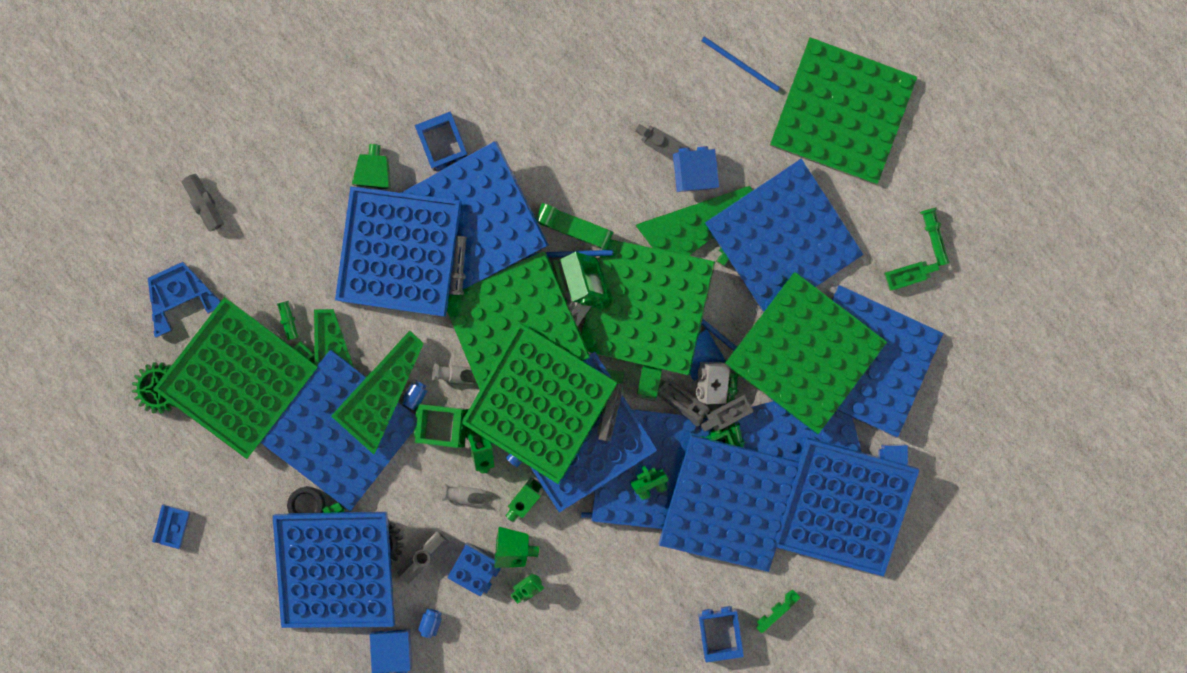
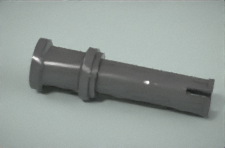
[449,236,467,295]

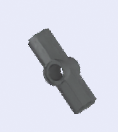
[181,174,224,232]
[397,531,449,584]

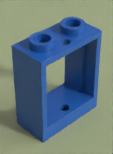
[415,111,468,172]
[698,606,744,663]

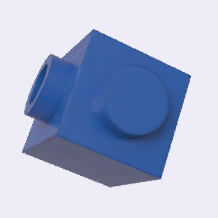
[878,444,908,465]

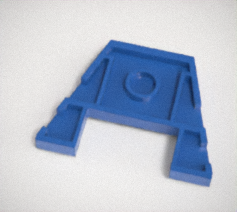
[148,262,221,338]

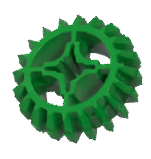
[132,362,176,414]

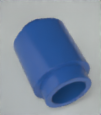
[402,380,428,410]
[418,608,442,638]

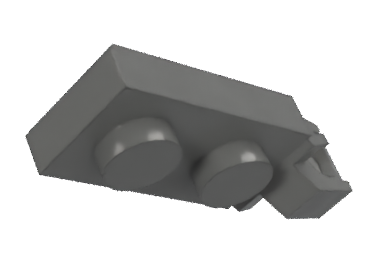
[635,124,687,161]
[700,394,754,431]

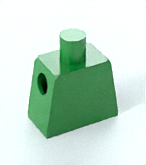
[352,144,391,189]
[636,365,662,402]
[465,428,495,474]
[505,477,544,522]
[494,527,539,568]

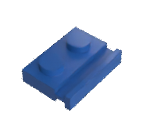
[152,504,191,549]

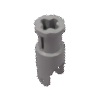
[432,363,475,385]
[442,484,487,506]

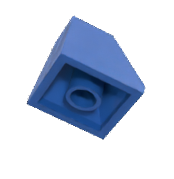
[690,329,726,381]

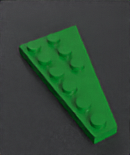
[635,186,753,256]
[314,309,355,368]
[331,330,424,455]

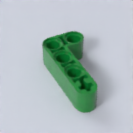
[536,203,614,250]

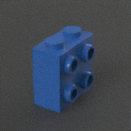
[673,146,719,192]
[447,542,501,597]
[369,629,412,673]

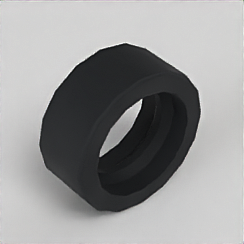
[287,486,325,513]

